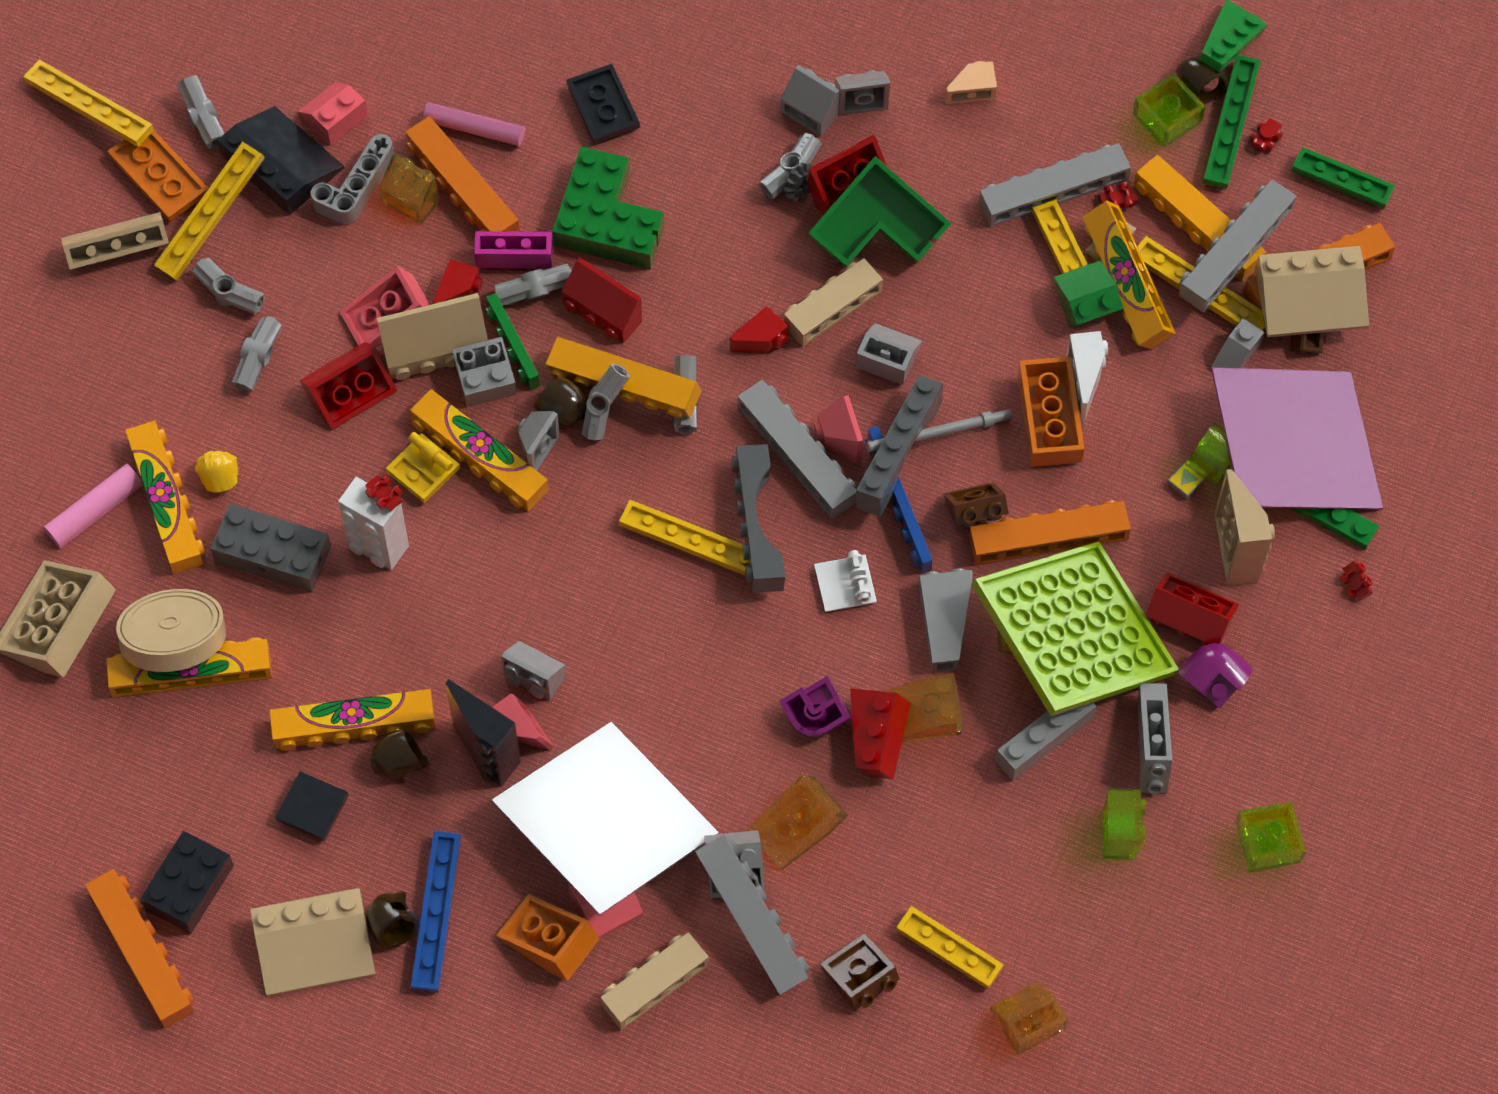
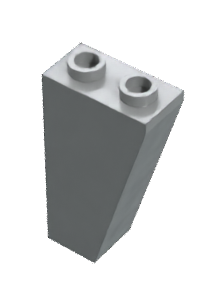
[918,568,973,673]
[1137,683,1172,794]

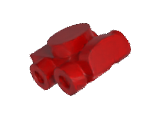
[1249,118,1283,152]
[1099,182,1138,209]
[365,474,403,512]
[1339,560,1373,600]

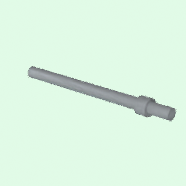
[866,409,1012,452]

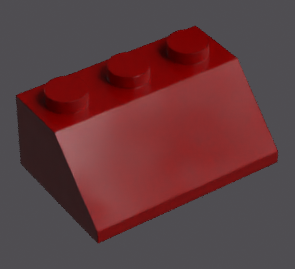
[808,135,887,213]
[562,257,642,343]
[300,342,397,430]
[1145,572,1239,645]

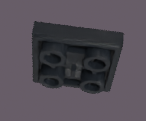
[275,771,349,842]

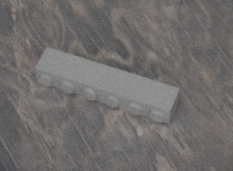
[979,143,1131,227]
[1179,179,1297,313]
[738,379,857,519]
[695,834,810,995]

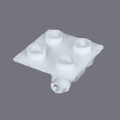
[814,550,877,612]

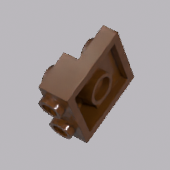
[943,482,1009,527]
[820,933,900,1010]

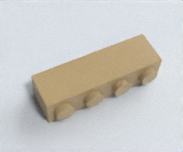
[61,212,169,270]
[784,258,883,347]
[600,932,709,1031]

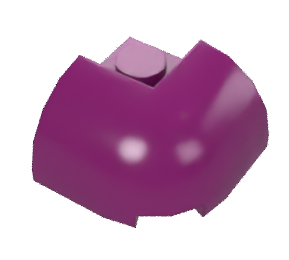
[1177,643,1253,709]
[779,676,852,737]

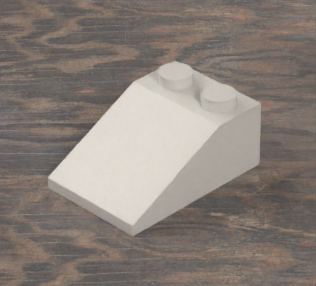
[1066,331,1108,426]

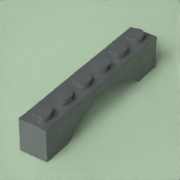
[856,375,943,517]
[731,444,785,593]

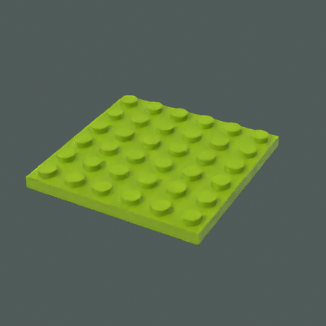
[971,542,1179,716]

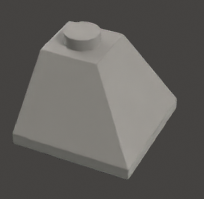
[517,411,560,471]

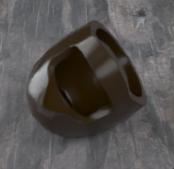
[1176,56,1228,105]
[533,376,587,429]
[370,729,430,783]
[366,891,420,947]

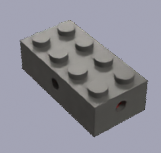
[210,503,331,592]

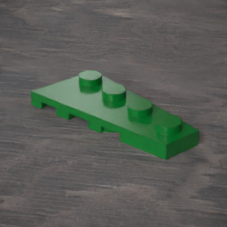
[1199,0,1267,72]

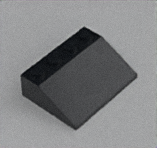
[217,106,344,215]
[445,679,521,787]

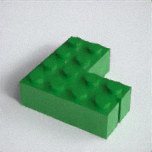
[552,146,664,270]
[806,156,952,269]

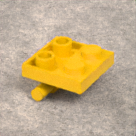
[386,432,460,504]

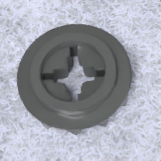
[784,163,813,202]

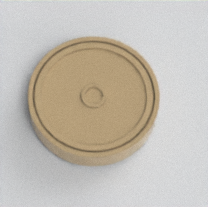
[116,589,226,672]

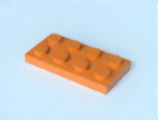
[107,130,209,222]

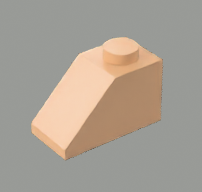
[946,61,997,105]

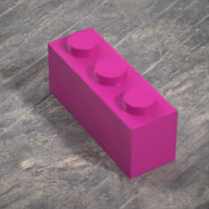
[474,231,553,269]

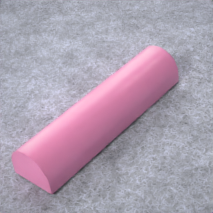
[423,103,526,146]
[43,464,143,549]

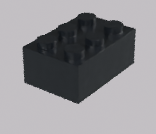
[140,830,234,934]

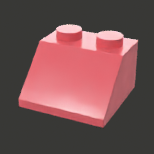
[297,82,368,145]
[568,884,644,938]

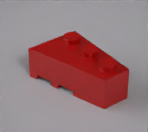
[850,688,911,780]

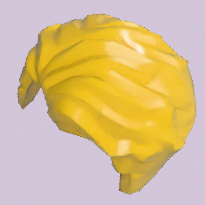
[195,451,239,492]

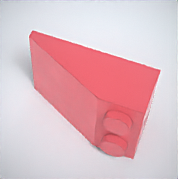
[339,266,430,347]

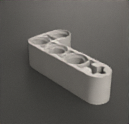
[311,134,394,225]

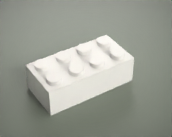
[338,477,409,570]

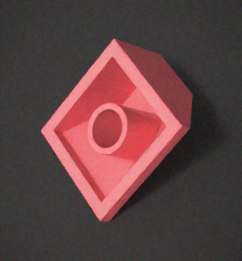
[814,395,863,464]
[492,693,554,750]

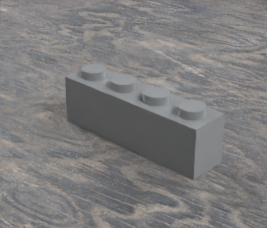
[995,703,1096,781]

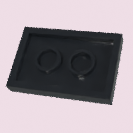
[566,64,640,144]

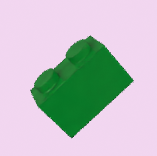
[1053,260,1124,325]

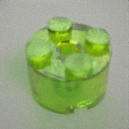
[1185,422,1231,484]

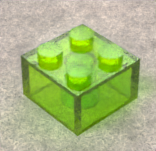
[1132,72,1206,148]
[1103,788,1146,860]
[1235,801,1306,872]

